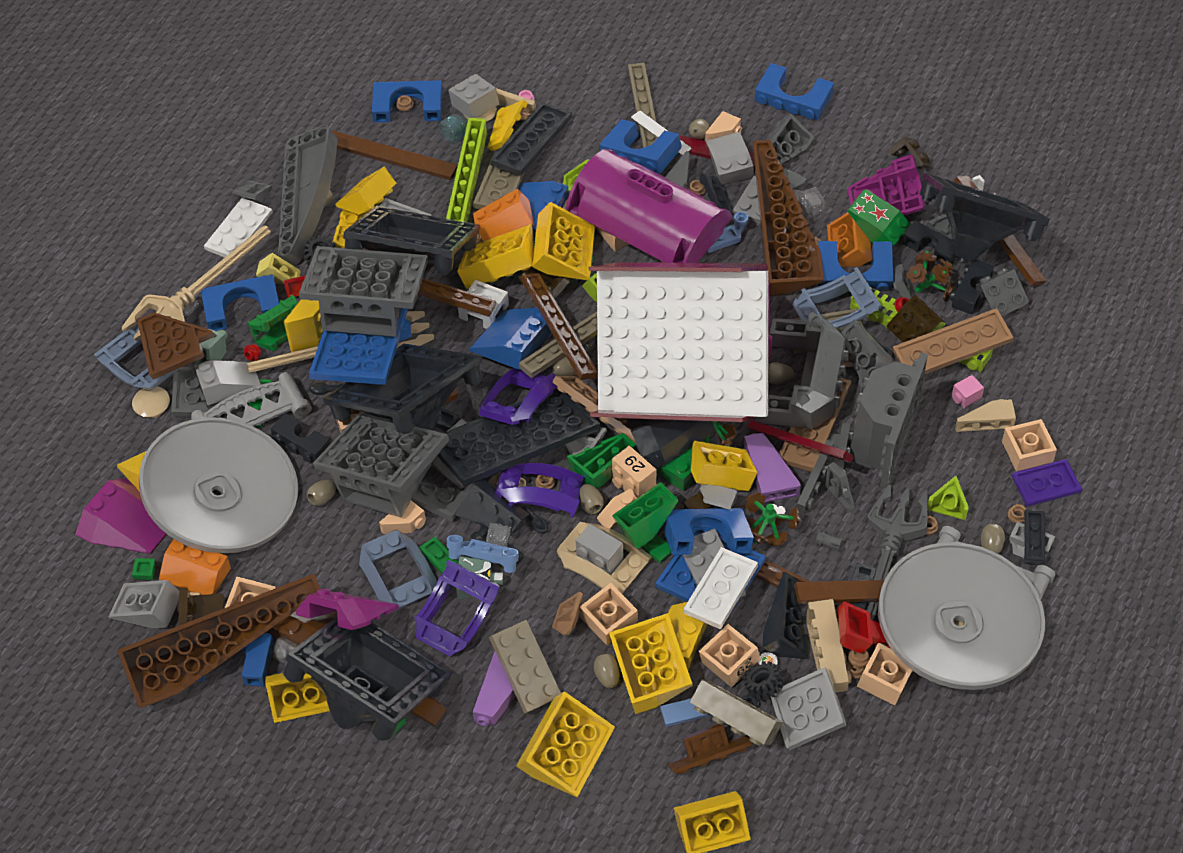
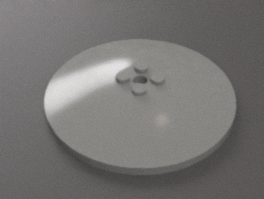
[139,418,298,553]
[878,542,1045,690]

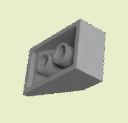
[706,132,754,185]
[194,360,261,405]
[109,580,179,628]

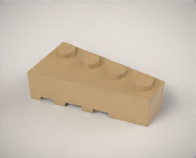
[806,599,851,692]

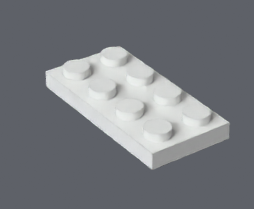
[204,198,273,257]
[683,547,758,629]

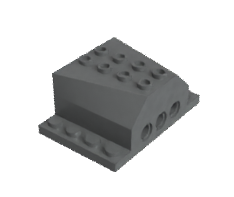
[299,246,428,337]
[850,352,928,488]
[313,412,449,518]

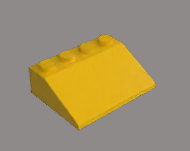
[532,202,595,280]
[457,224,534,289]
[609,613,693,714]
[516,691,615,797]

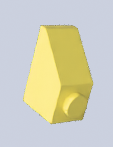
[256,253,301,284]

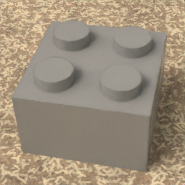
[449,74,499,118]
[576,523,623,576]

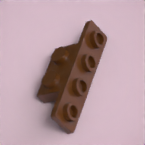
[668,724,753,774]

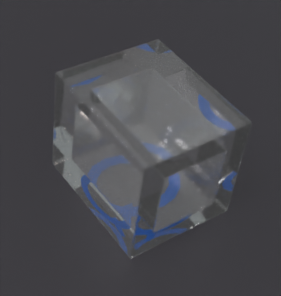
[799,187,826,218]

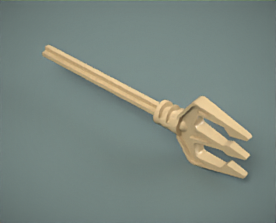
[122,225,271,341]
[247,311,434,373]

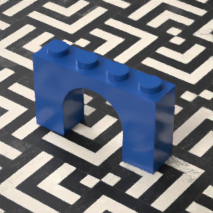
[755,63,834,121]
[372,80,443,123]
[599,119,682,174]
[818,241,893,291]
[201,274,279,331]
[662,508,753,555]
[197,632,274,687]

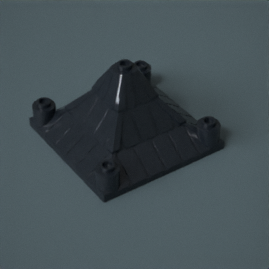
[919,173,1050,263]
[343,206,480,279]
[323,343,483,434]
[283,616,452,741]

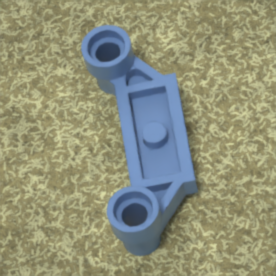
[707,212,749,253]
[447,535,519,573]

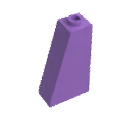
[744,433,801,503]
[473,651,516,726]

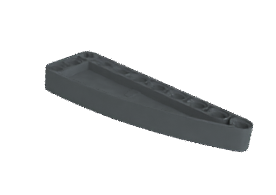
[278,125,337,266]

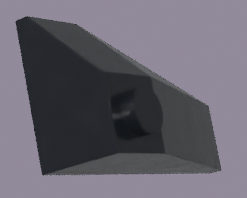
[630,420,716,469]
[762,572,809,659]

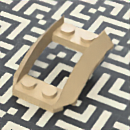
[557,522,652,594]

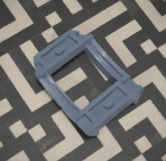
[792,267,882,328]
[94,322,178,390]
[359,530,437,614]

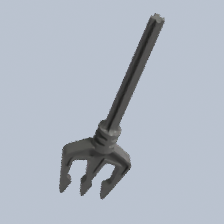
[865,485,927,621]

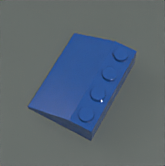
[518,181,569,246]
[470,307,551,370]

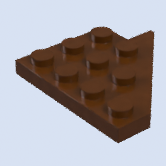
[137,312,215,380]

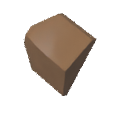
[552,592,583,636]

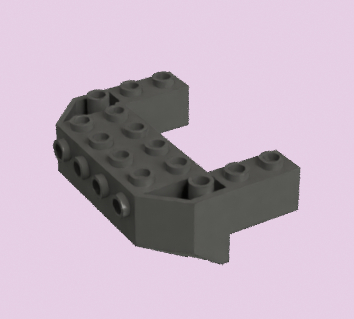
[754,312,849,429]

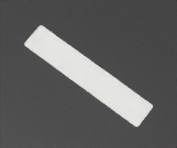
[631,111,691,155]

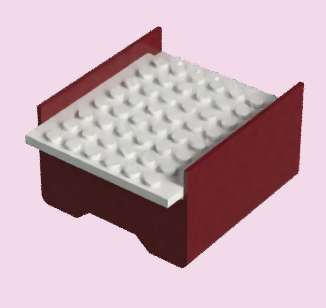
[589,262,768,422]

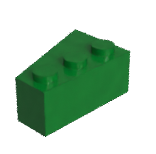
[567,433,637,489]

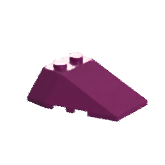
[847,154,926,215]
[75,478,167,554]
[296,589,399,630]

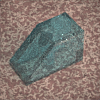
[440,114,468,144]

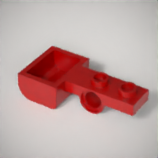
[838,602,891,653]

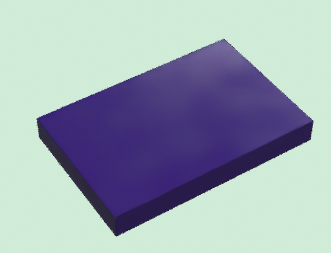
[1011,459,1082,507]

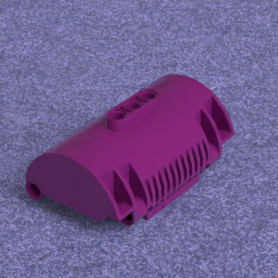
[565,149,733,263]

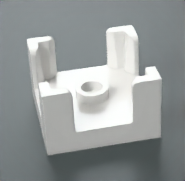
[458,280,509,329]

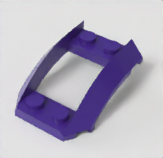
[479,368,558,425]
[495,463,584,517]
[414,560,500,656]

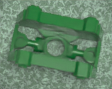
[247,295,298,351]

